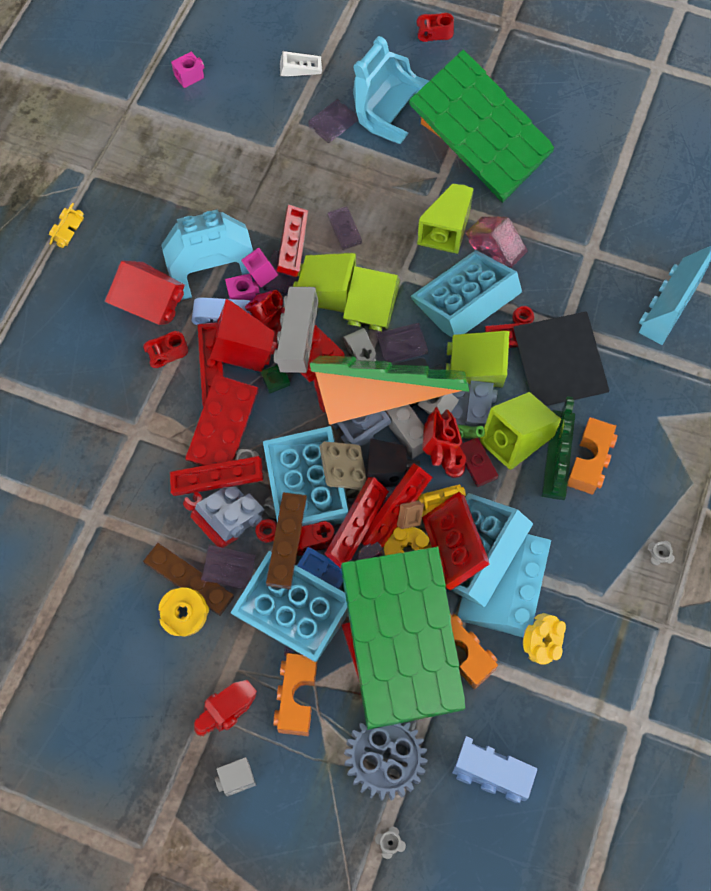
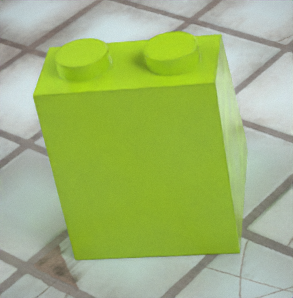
[417,184,474,254]
[293,253,356,313]
[343,266,400,332]
[446,331,509,388]
[480,392,561,470]

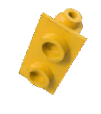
[49,203,84,248]
[417,484,466,517]

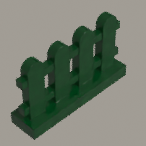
[541,396,575,500]

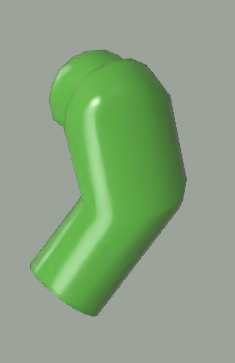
[458,424,485,439]

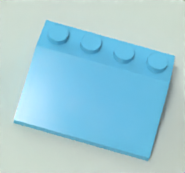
[639,246,711,345]
[411,250,522,337]
[263,426,349,526]
[451,493,533,607]
[458,534,551,638]
[231,551,348,662]

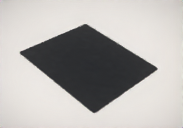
[513,311,610,406]

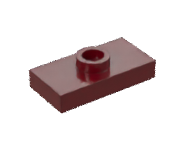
[460,438,499,487]

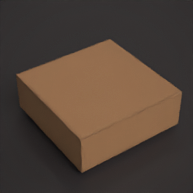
[397,501,424,529]

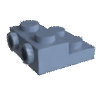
[451,381,497,427]
[332,411,392,447]
[195,486,264,542]

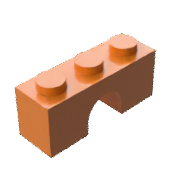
[567,417,618,495]
[450,613,498,690]
[273,653,318,736]

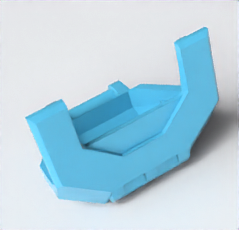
[353,36,429,144]
[161,209,255,300]

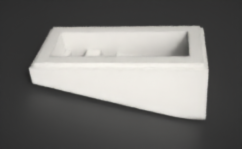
[280,51,322,76]

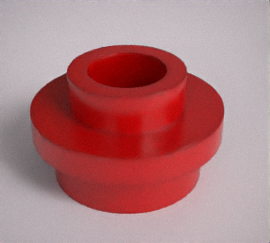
[512,306,535,324]
[255,519,277,543]

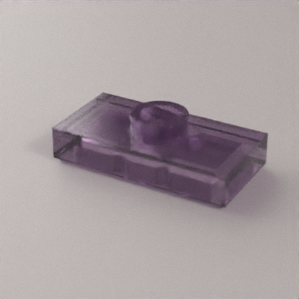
[328,206,362,250]

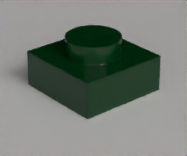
[261,365,290,393]

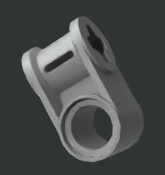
[343,328,376,361]

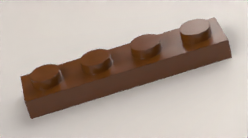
[266,492,307,589]
[143,543,234,616]

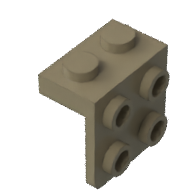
[319,442,367,498]

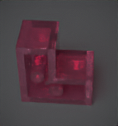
[465,217,528,268]

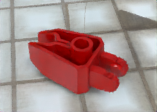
[422,407,462,469]
[194,680,257,737]

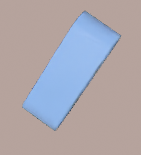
[191,298,251,325]

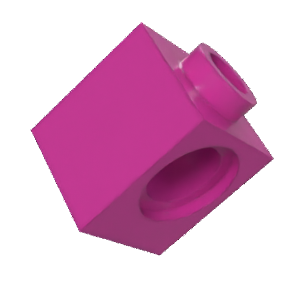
[171,51,205,88]
[241,248,278,287]
[225,273,260,301]

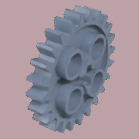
[344,722,428,801]

